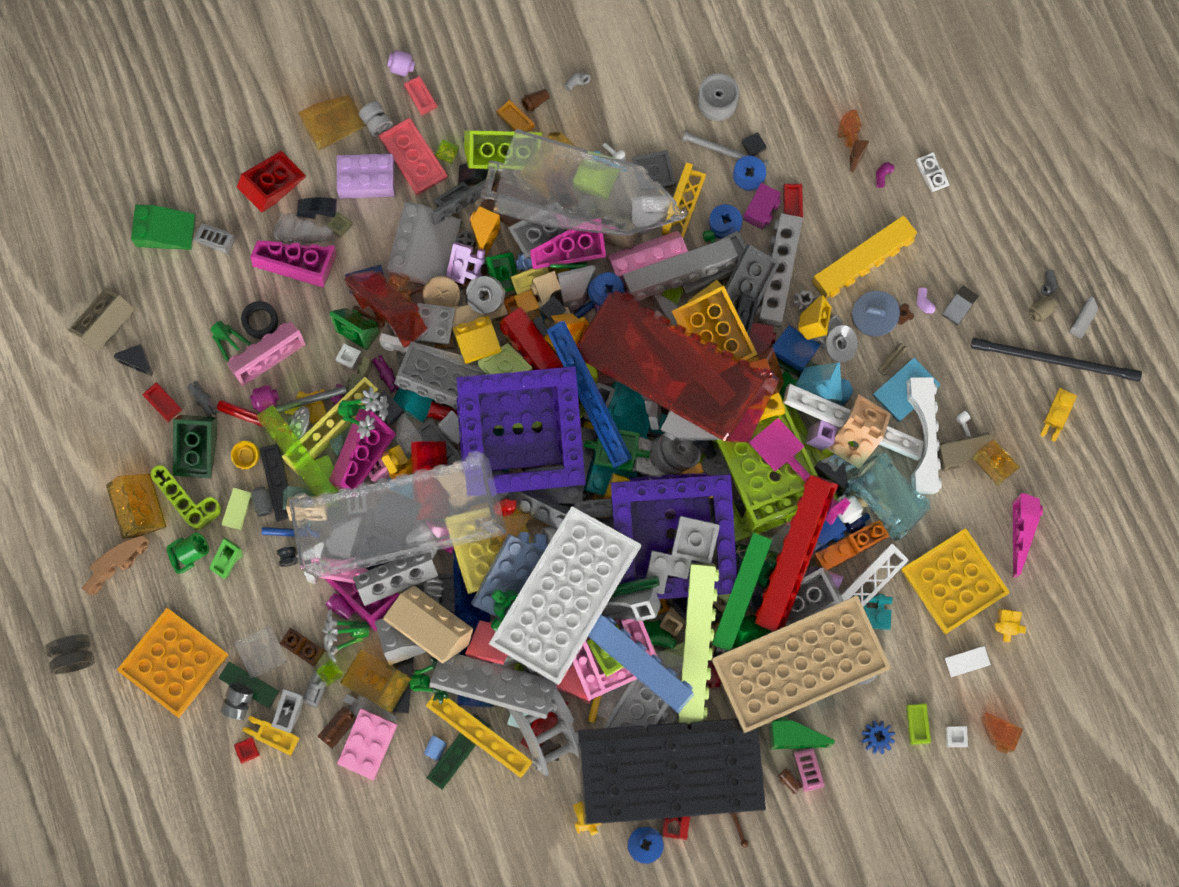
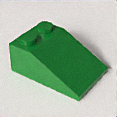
[131,204,195,250]
[329,308,380,351]
[769,717,835,750]

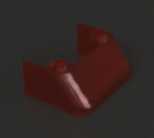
[344,270,428,348]

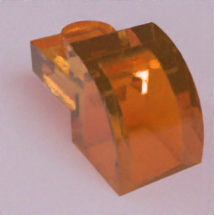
[837,109,862,152]

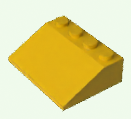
[671,285,758,374]

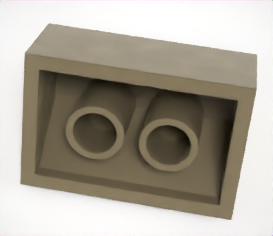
[68,288,135,352]

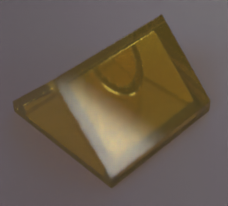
[972,439,1020,486]

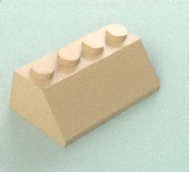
[383,586,473,664]

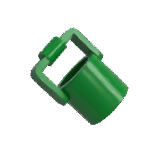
[166,532,209,574]

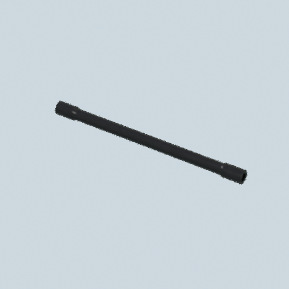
[971,337,1142,382]

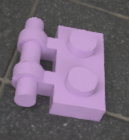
[446,242,485,284]

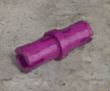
[372,355,400,393]

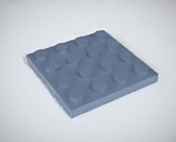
[471,533,544,618]

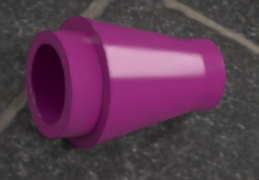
[325,593,355,620]

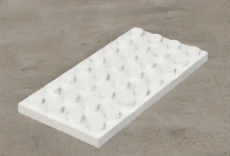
[489,507,641,685]

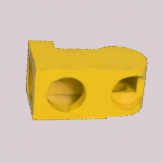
[745,393,785,423]

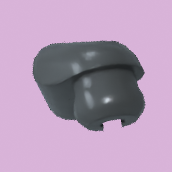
[1041,270,1058,296]

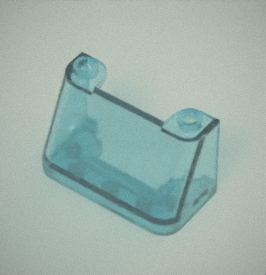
[847,452,931,541]

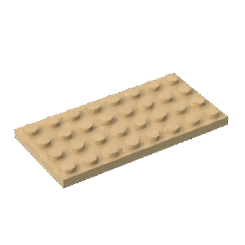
[712,595,891,733]

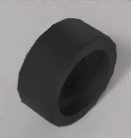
[241,301,279,339]

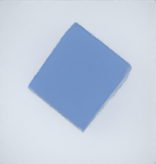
[424,736,447,761]

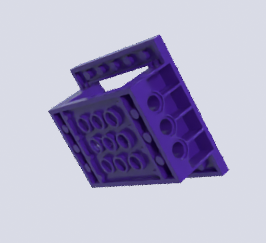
[456,366,586,496]
[611,472,737,599]

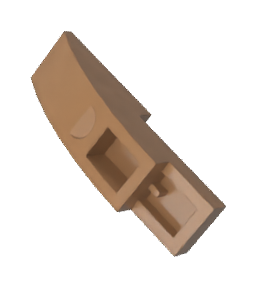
[81,536,149,596]

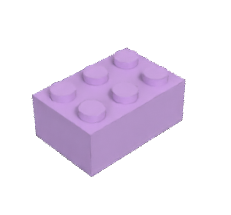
[337,154,395,198]

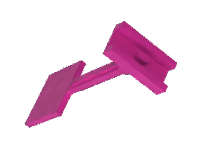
[749,418,851,525]

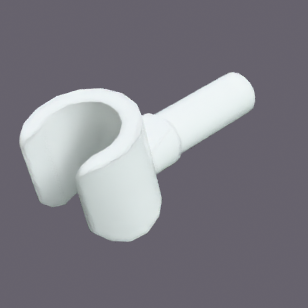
[603,143,626,163]
[956,411,972,438]

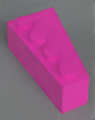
[251,240,336,288]
[328,409,396,495]

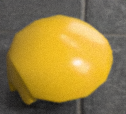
[231,441,260,470]

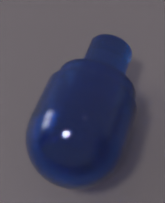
[845,512,870,534]

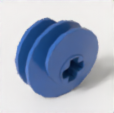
[733,156,766,191]
[709,204,743,239]
[588,272,624,307]
[627,827,664,864]

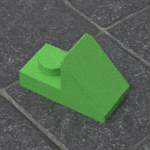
[209,537,243,579]

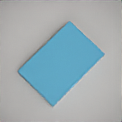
[872,358,941,423]

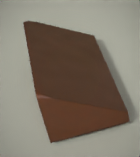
[850,140,869,172]

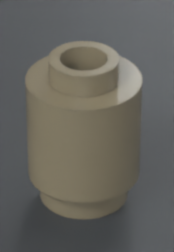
[1029,296,1058,322]

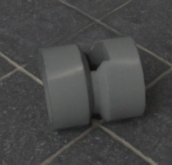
[221,683,254,720]

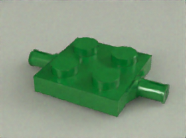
[584,429,650,472]

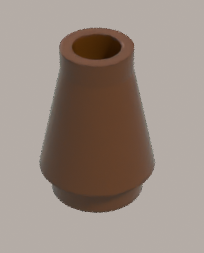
[521,89,550,112]

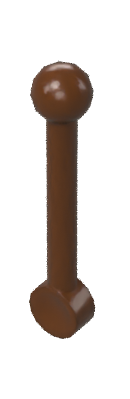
[352,305,385,328]
[730,813,749,848]

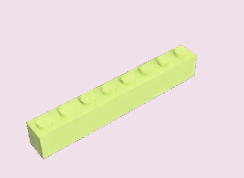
[678,562,719,724]

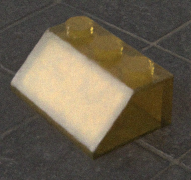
[106,474,167,539]

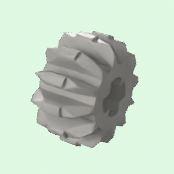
[414,576,444,603]

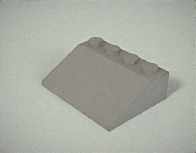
[387,202,462,285]

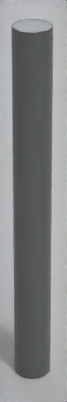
[276,385,348,413]

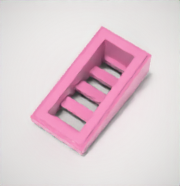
[794,748,825,792]

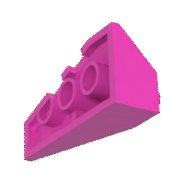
[530,220,606,269]
[325,579,400,632]

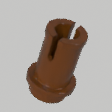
[778,768,803,794]

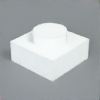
[335,344,362,370]
[946,726,968,748]

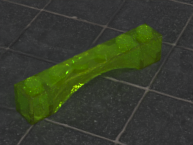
[257,404,341,509]

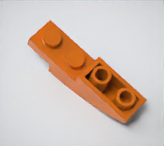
[813,520,890,570]

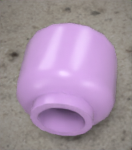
[387,50,415,76]

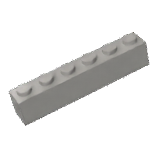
[623,238,738,302]

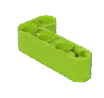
[151,465,222,530]

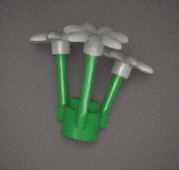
[338,387,389,439]
[322,609,369,663]

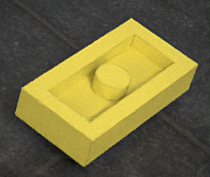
[510,267,549,295]

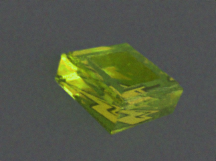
[435,139,459,164]

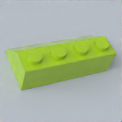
[464,130,542,170]

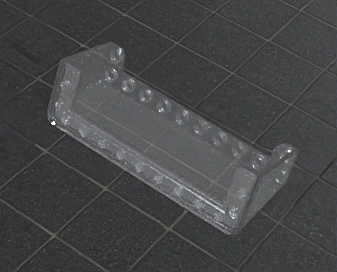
[288,451,507,577]

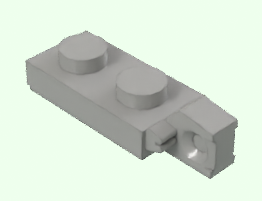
[343,694,398,722]

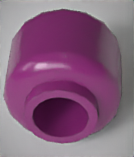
[250,385,280,412]

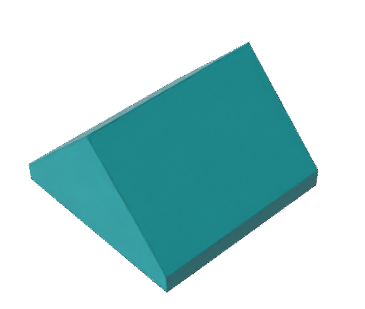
[393,388,436,423]

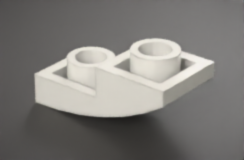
[915,152,949,192]
[945,646,991,677]

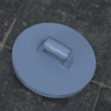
[852,291,900,336]

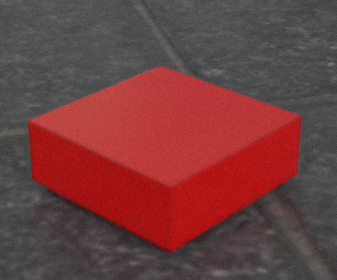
[234,737,260,764]

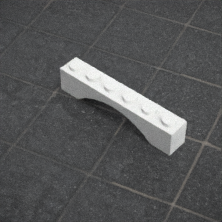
[906,377,942,494]

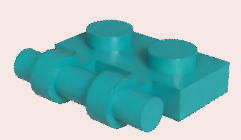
[853,592,893,630]

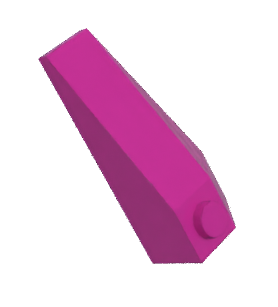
[1012,493,1043,578]

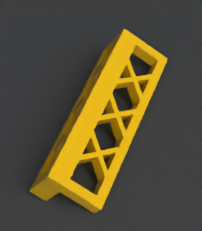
[661,162,706,239]

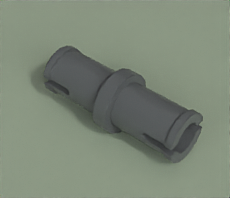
[187,381,218,417]

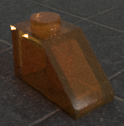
[981,712,1023,754]

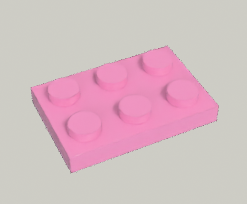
[337,708,398,780]

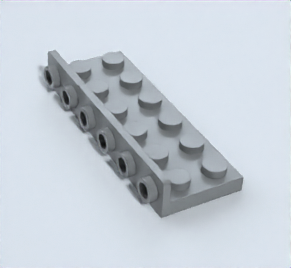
[394,341,486,410]
[578,679,670,771]

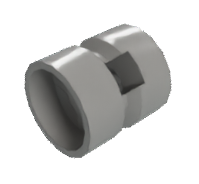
[359,101,393,137]

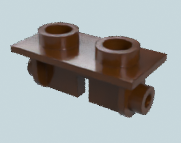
[317,706,357,749]

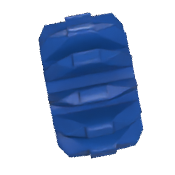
[861,720,895,754]

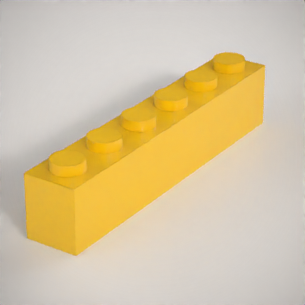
[812,215,917,299]

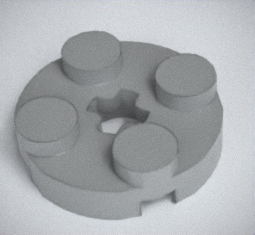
[466,276,505,314]

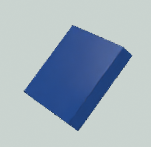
[772,325,820,372]

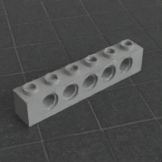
[756,213,803,328]

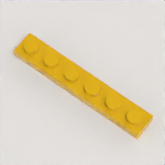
[426,694,532,778]

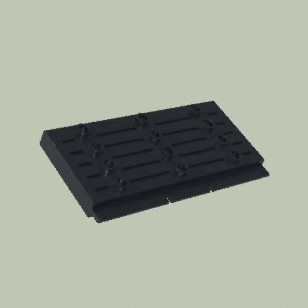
[578,718,766,825]

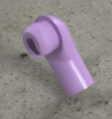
[916,288,936,314]

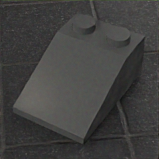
[525,465,583,507]

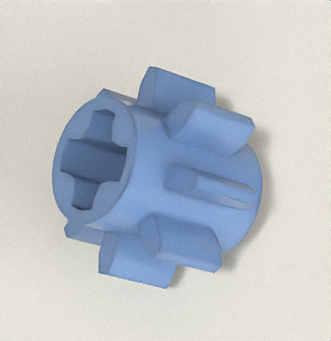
[515,252,532,271]

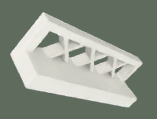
[841,544,909,607]

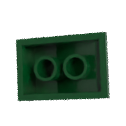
[173,415,217,478]

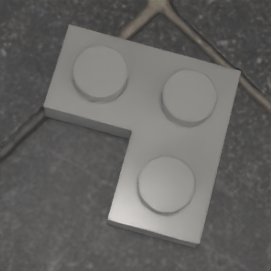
[645,550,692,594]

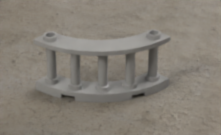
[507,668,579,776]

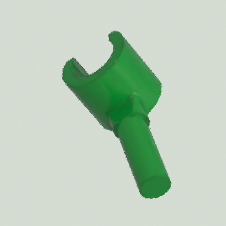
[702,230,716,244]

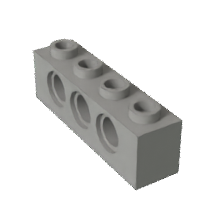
[353,547,438,606]

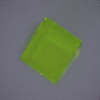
[316,659,344,686]

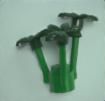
[410,657,462,704]

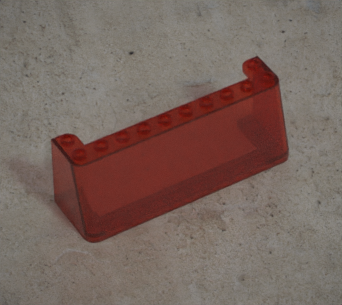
[576,290,779,442]

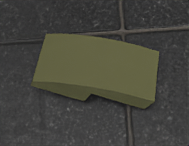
[346,357,372,392]

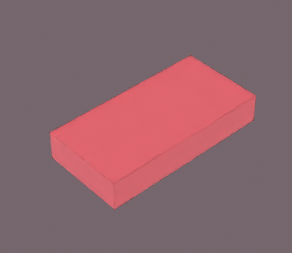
[404,76,437,116]

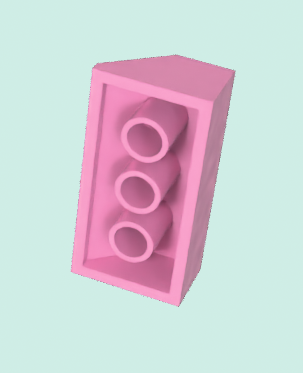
[607,231,688,286]
[227,321,306,386]

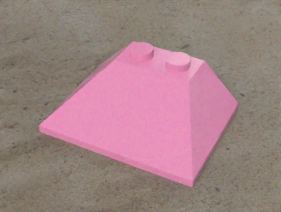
[573,619,656,700]

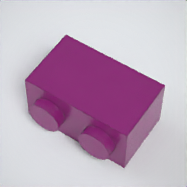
[743,183,782,230]

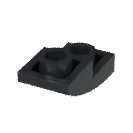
[296,197,337,219]

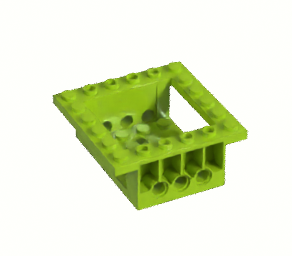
[698,393,838,543]

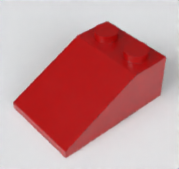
[237,151,306,213]

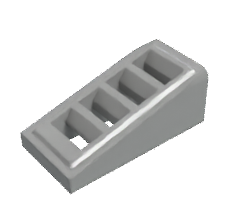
[194,224,236,255]

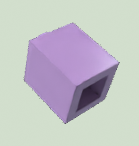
[805,420,837,451]

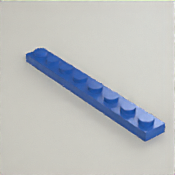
[547,321,632,468]

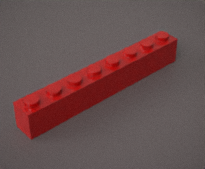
[755,475,838,632]

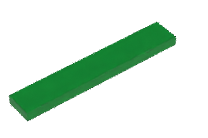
[712,533,773,651]

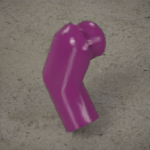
[875,162,895,188]

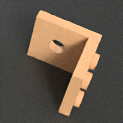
[827,394,891,469]

